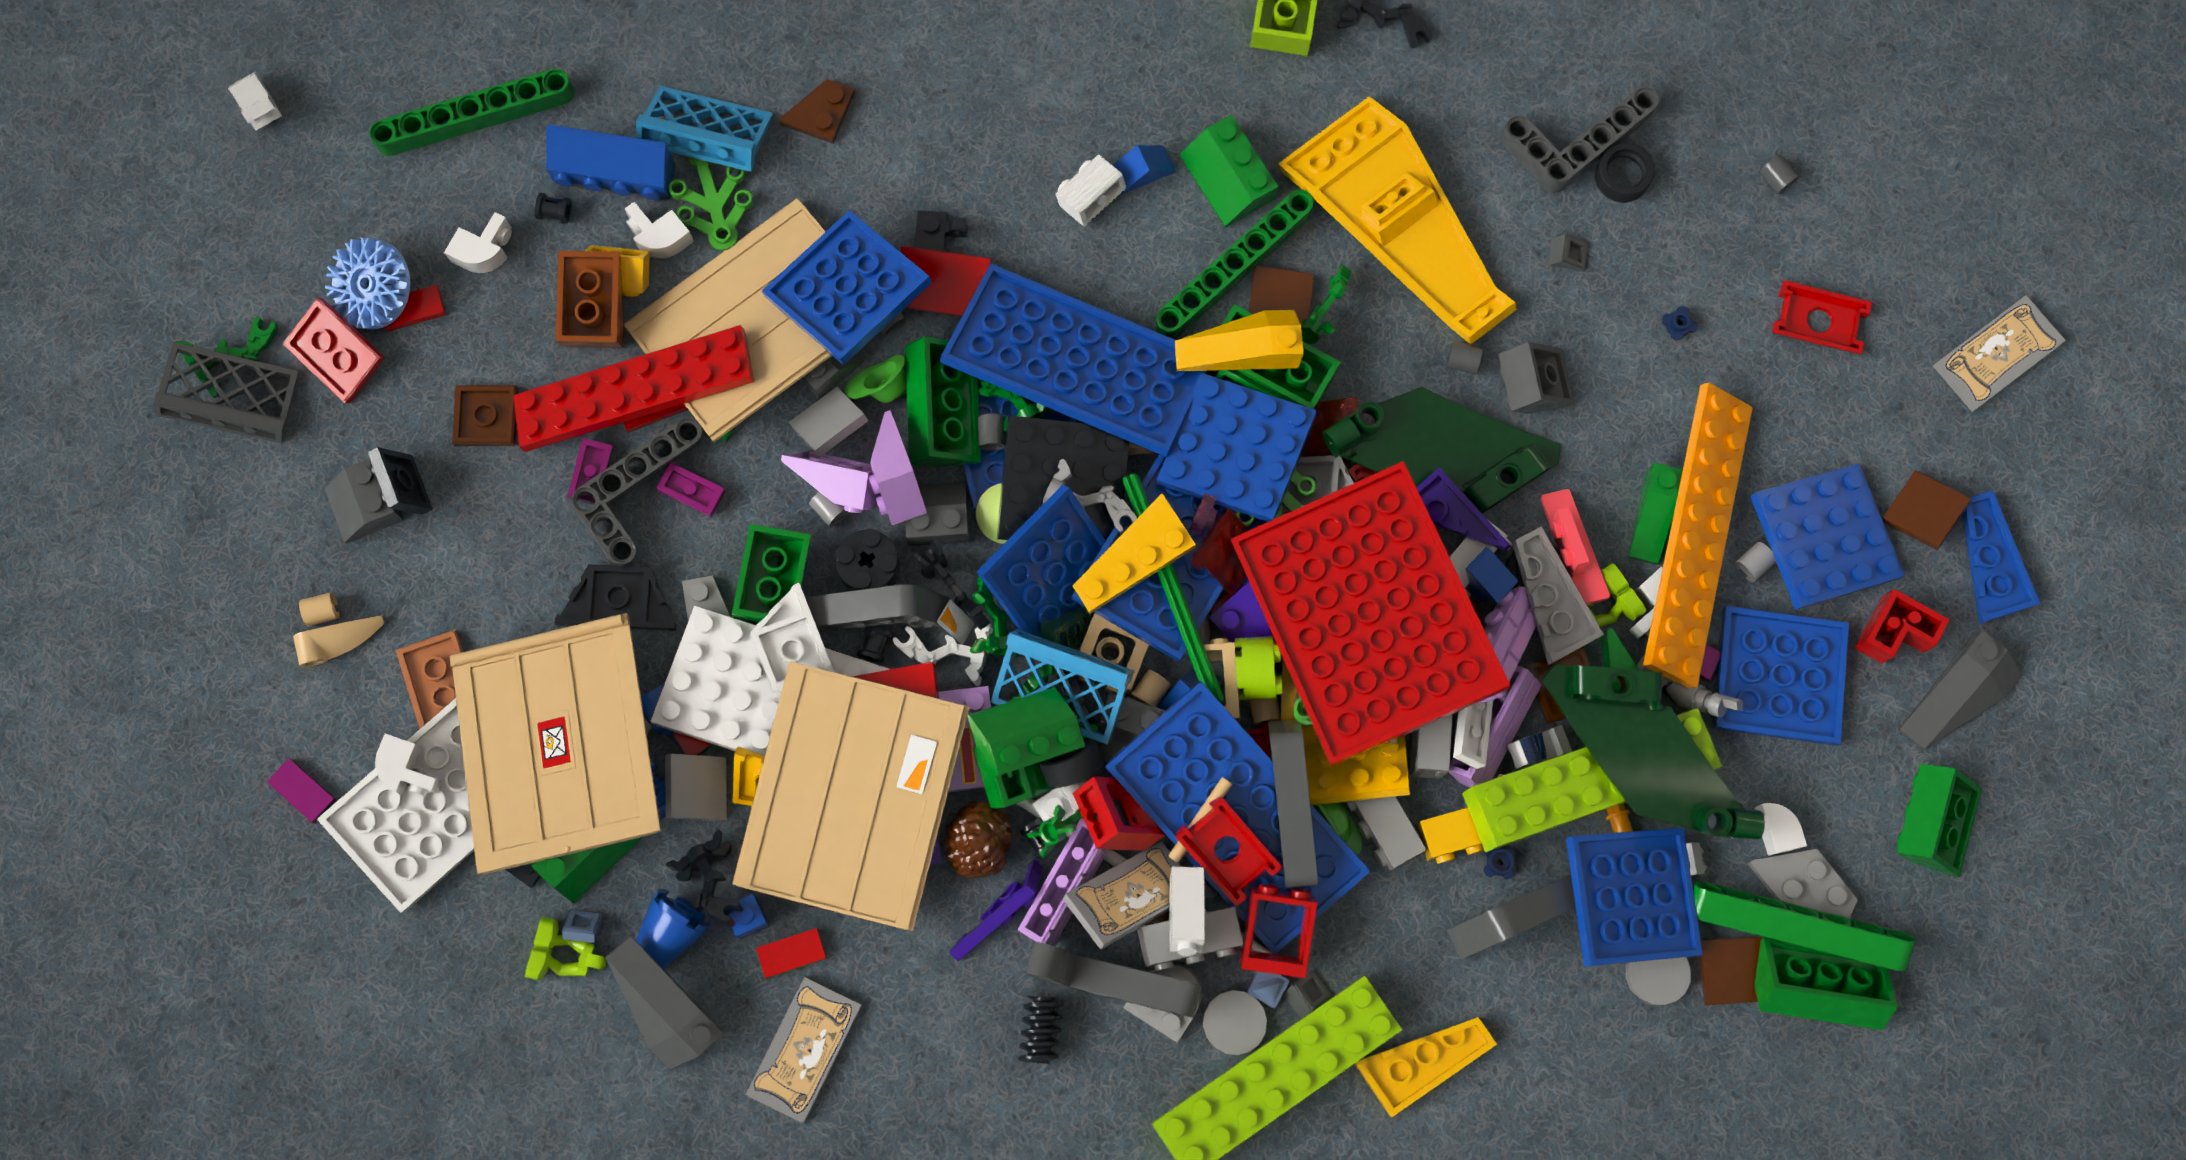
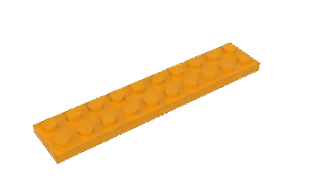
[1643,382,1753,688]

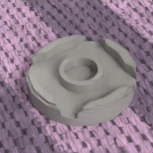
[1626,957,1691,1006]
[1203,990,1267,1055]

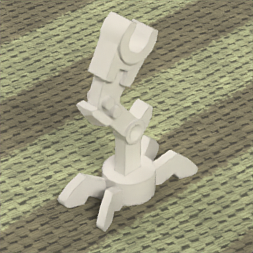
[893,624,993,687]

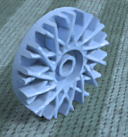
[325,238,410,329]

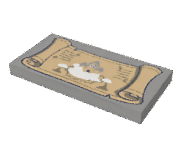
[1933,295,2066,412]
[1063,841,1182,950]
[746,977,862,1124]

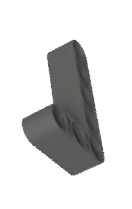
[1501,86,1659,193]
[572,417,702,566]
[805,584,951,633]
[1268,719,1318,888]
[1446,874,1576,960]
[1025,941,1202,1018]

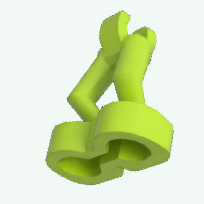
[1587,563,1647,628]
[525,916,607,981]

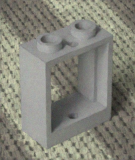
[1409,714,1452,779]

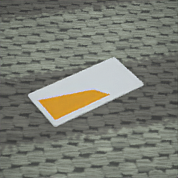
[937,600,974,645]
[897,735,937,794]

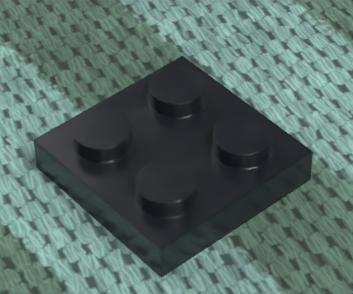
[367,447,433,515]

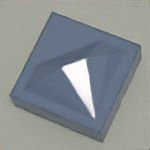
[562,910,602,943]
[1246,971,1290,1009]

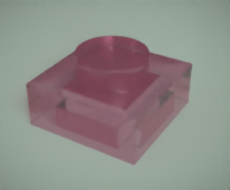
[1189,494,1218,535]

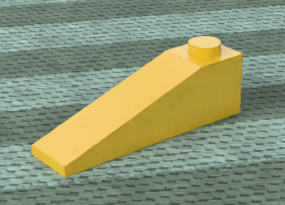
[1175,310,1304,371]

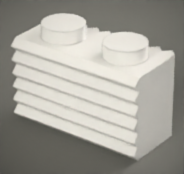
[1055,155,1126,226]

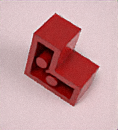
[1854,589,1950,664]

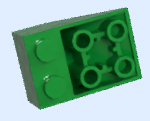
[973,747,1055,809]

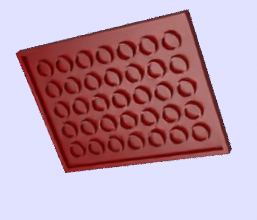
[1231,461,1511,767]

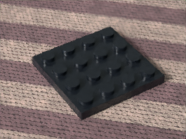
[997,416,1129,541]

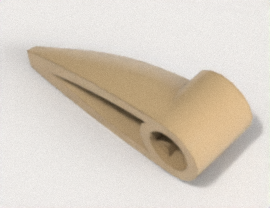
[293,615,384,667]

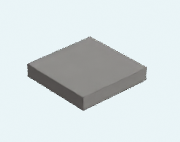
[789,387,868,457]
[665,754,727,821]

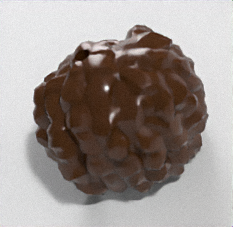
[944,801,1013,879]

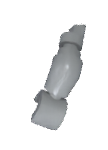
[1637,655,1743,718]

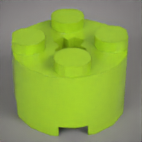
[1235,636,1283,701]

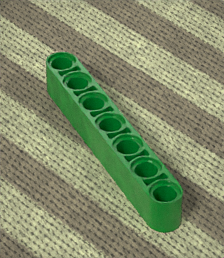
[369,69,574,156]
[1156,189,1314,338]
[1693,881,1916,971]

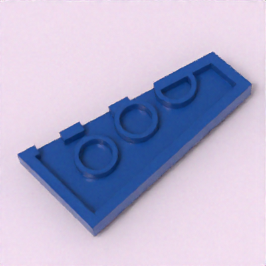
[1962,490,2041,624]

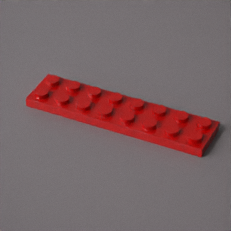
[513,325,754,452]

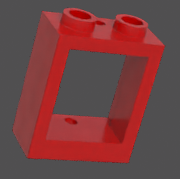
[1072,776,1166,851]
[1239,884,1317,978]

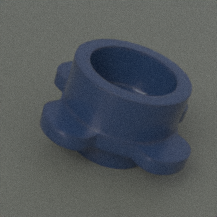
[1662,306,1698,340]
[1483,848,1516,879]

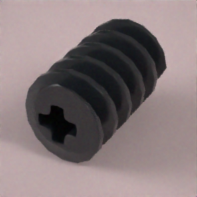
[1018,996,1064,1064]

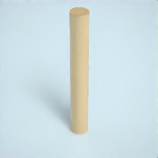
[1168,776,1233,863]

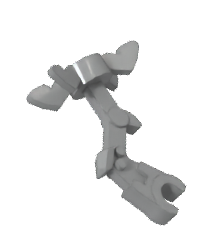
[1039,459,1137,533]

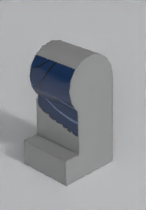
[1507,725,1572,769]

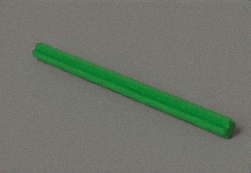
[1123,473,1224,703]

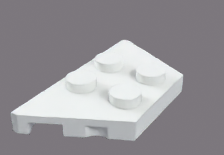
[750,583,834,693]

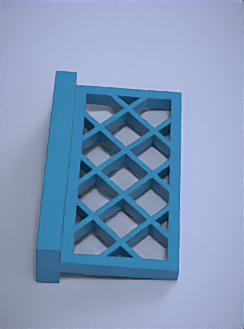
[636,86,773,172]
[990,629,1135,745]

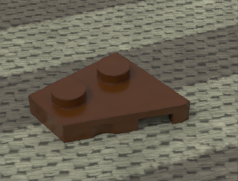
[780,79,855,144]

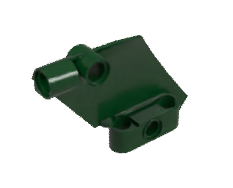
[1322,387,1560,514]
[1541,665,1765,840]

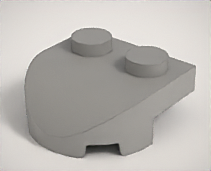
[1123,962,1202,1043]

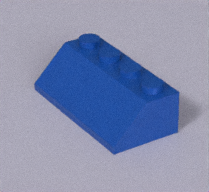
[546,124,676,200]

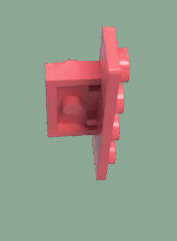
[1540,489,1610,605]

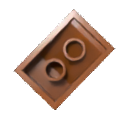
[555,251,624,348]

